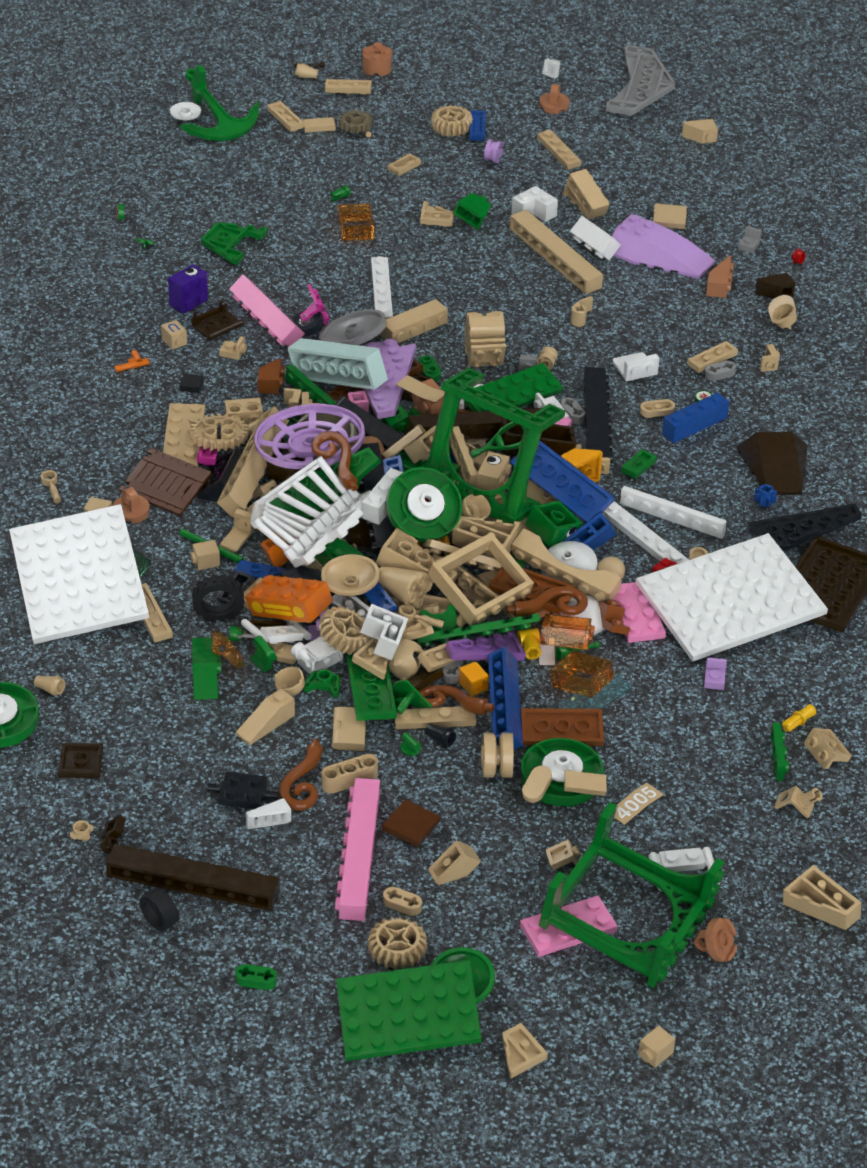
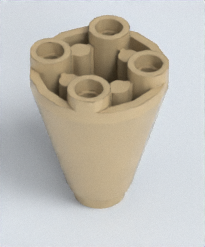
[378,566,432,609]

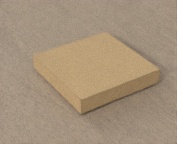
[653,203,687,229]

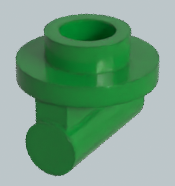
[401,732,421,756]

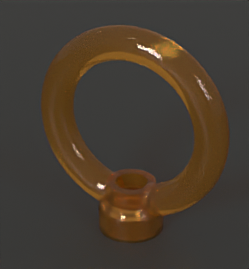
[211,630,245,669]

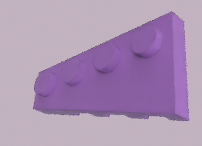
[446,631,526,661]

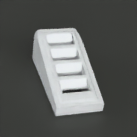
[246,798,291,829]

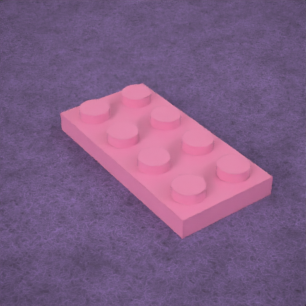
[613,582,666,643]
[520,895,618,957]

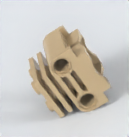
[464,311,506,367]

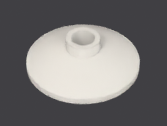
[170,102,201,121]

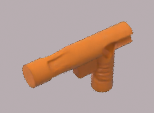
[114,350,149,373]

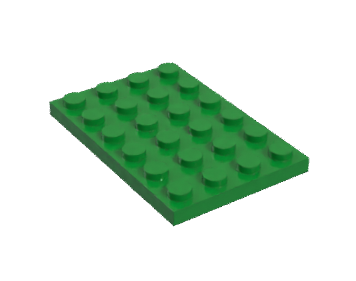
[336,960,482,1061]

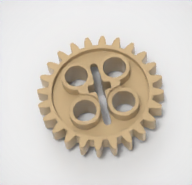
[190,413,248,451]

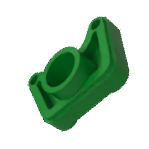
[420,604,457,632]
[250,636,276,672]
[303,669,340,698]

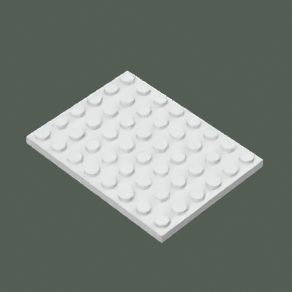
[9,504,150,644]
[636,533,828,662]

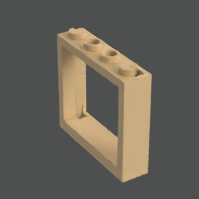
[428,532,534,626]

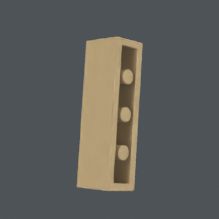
[380,299,448,343]

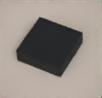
[179,373,204,393]

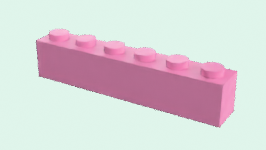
[230,274,305,347]

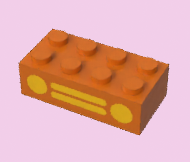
[245,575,333,623]

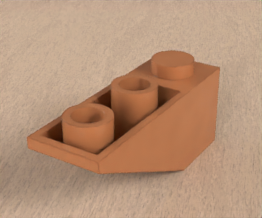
[706,256,734,298]

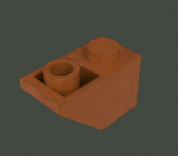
[258,359,285,394]

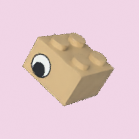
[476,452,512,498]

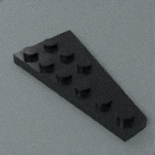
[748,504,861,551]

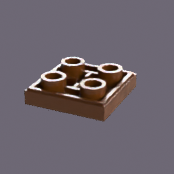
[382,799,441,847]

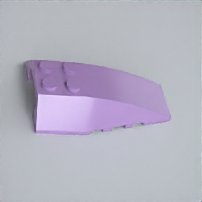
[612,214,715,279]

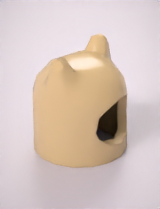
[388,639,424,680]

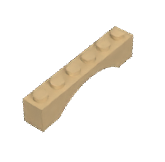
[512,528,622,602]

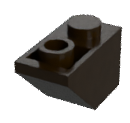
[755,272,796,299]

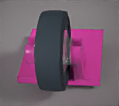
[293,284,330,336]

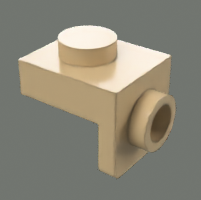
[760,344,780,372]

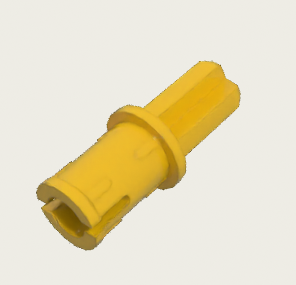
[782,704,817,732]

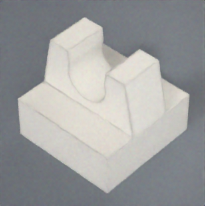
[542,58,560,79]

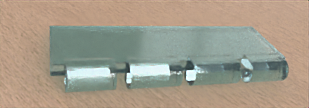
[557,670,632,709]

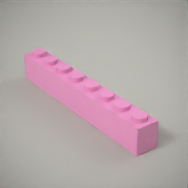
[335,778,380,921]

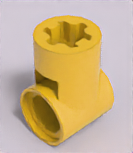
[517,628,542,660]

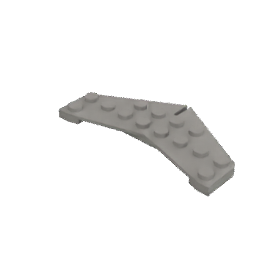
[606,45,675,116]

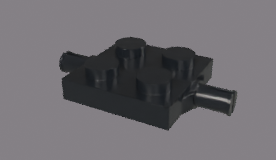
[207,772,279,809]

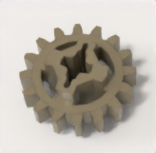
[339,110,372,134]

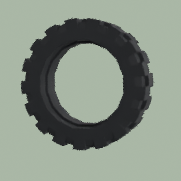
[192,575,245,622]

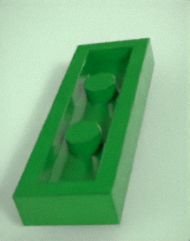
[770,723,789,781]

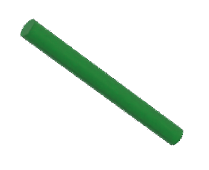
[179,529,244,563]

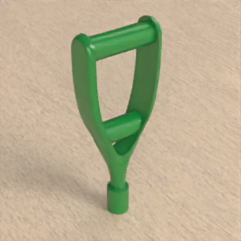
[470,421,525,458]

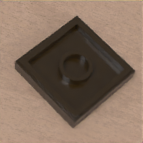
[58,743,104,778]

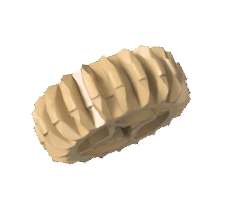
[431,105,473,137]
[318,605,370,655]
[368,916,427,970]

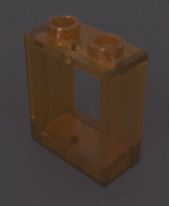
[338,203,374,241]
[540,614,595,650]
[550,651,614,698]

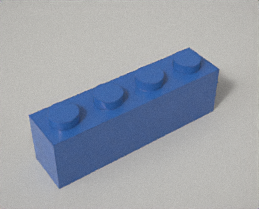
[662,392,729,443]

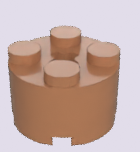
[362,42,392,76]

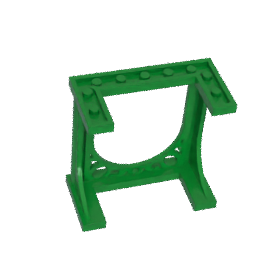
[426,368,566,524]
[538,802,725,988]

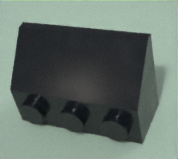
[196,447,242,502]

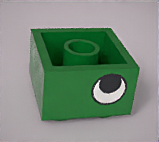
[525,500,582,547]

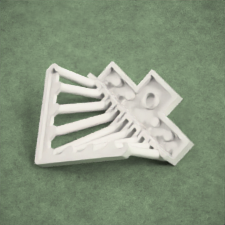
[250,456,371,568]

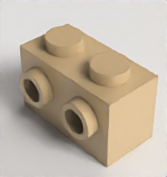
[404,426,436,464]

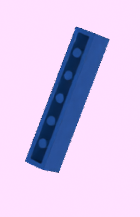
[488,647,523,750]

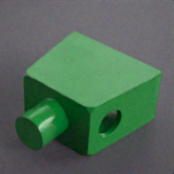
[453,193,491,230]

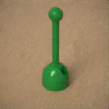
[555,641,600,661]

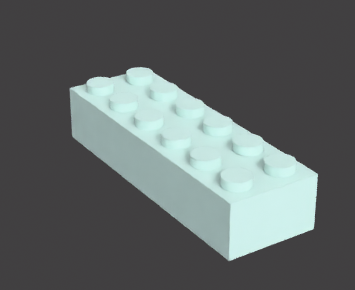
[288,338,388,390]

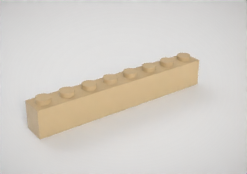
[510,210,603,294]
[217,406,289,518]

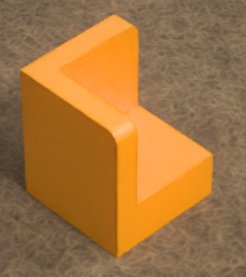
[459,662,489,697]

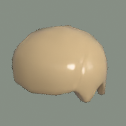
[462,494,491,519]
[597,556,625,579]
[274,667,305,696]

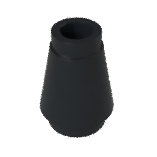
[425,724,456,747]

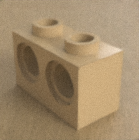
[225,398,263,425]

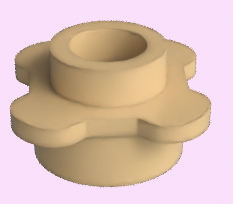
[70,820,94,841]

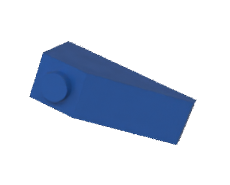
[562,512,616,550]

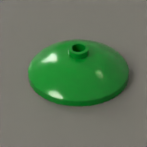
[431,947,495,1004]

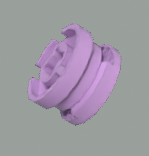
[484,139,504,163]

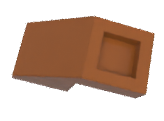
[599,599,630,635]

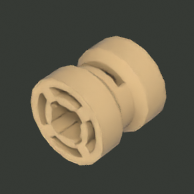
[537,346,558,370]

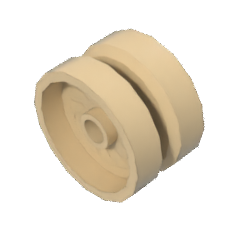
[481,733,514,778]

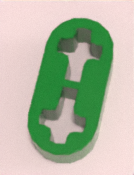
[235,964,277,990]

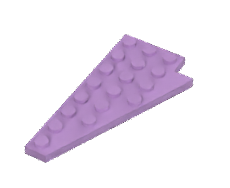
[361,339,416,419]

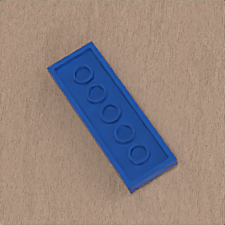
[510,441,615,523]

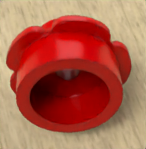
[791,248,806,264]

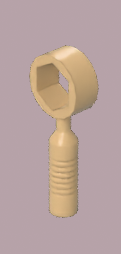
[41,470,61,503]
[398,605,444,629]

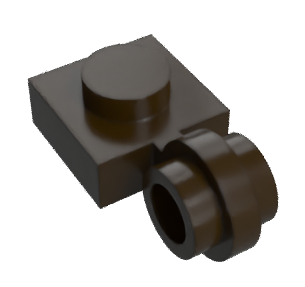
[101,815,126,854]

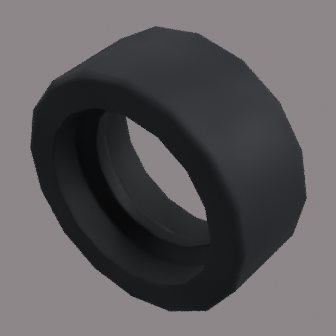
[139,888,179,932]

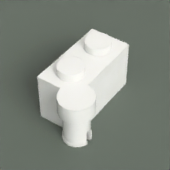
[291,637,343,674]

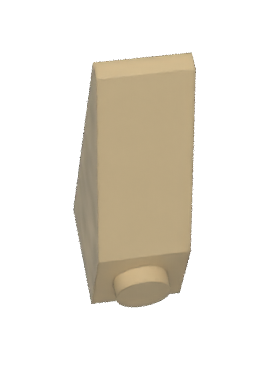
[236,688,295,745]

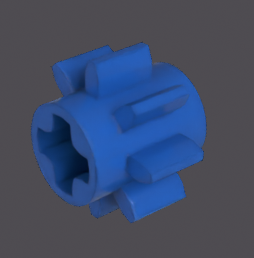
[754,484,777,507]

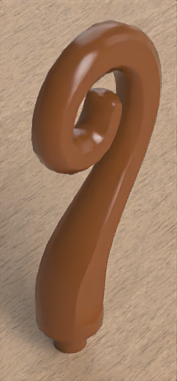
[311,431,358,491]
[506,586,588,617]
[419,685,494,715]
[279,739,323,811]

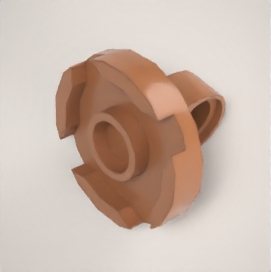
[539,84,569,114]
[112,487,150,524]
[694,918,737,962]

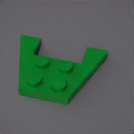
[201,222,268,266]

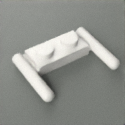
[241,619,312,644]
[648,847,720,892]

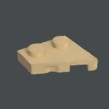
[352,638,388,680]

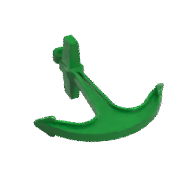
[180,65,260,141]

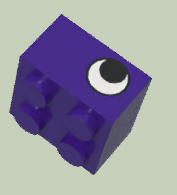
[168,264,208,314]

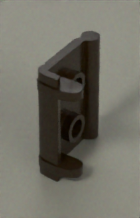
[191,301,244,340]

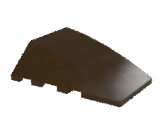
[737,431,808,495]

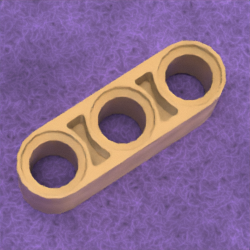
[321,754,378,794]

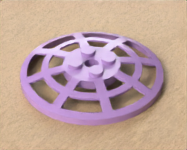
[254,404,365,469]

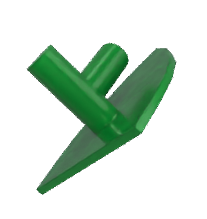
[392,679,432,714]

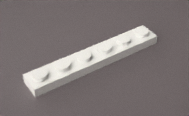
[371,256,393,319]
[620,486,727,539]
[602,501,689,564]

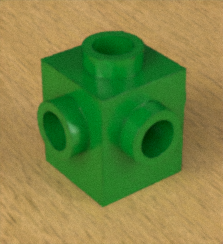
[381,404,409,432]

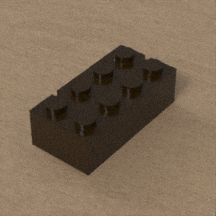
[499,417,577,456]

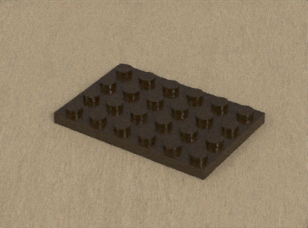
[795,537,867,633]

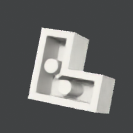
[511,186,558,222]
[360,604,408,660]

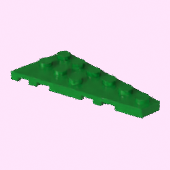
[263,447,381,532]
[415,613,540,647]

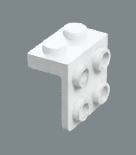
[613,352,659,381]

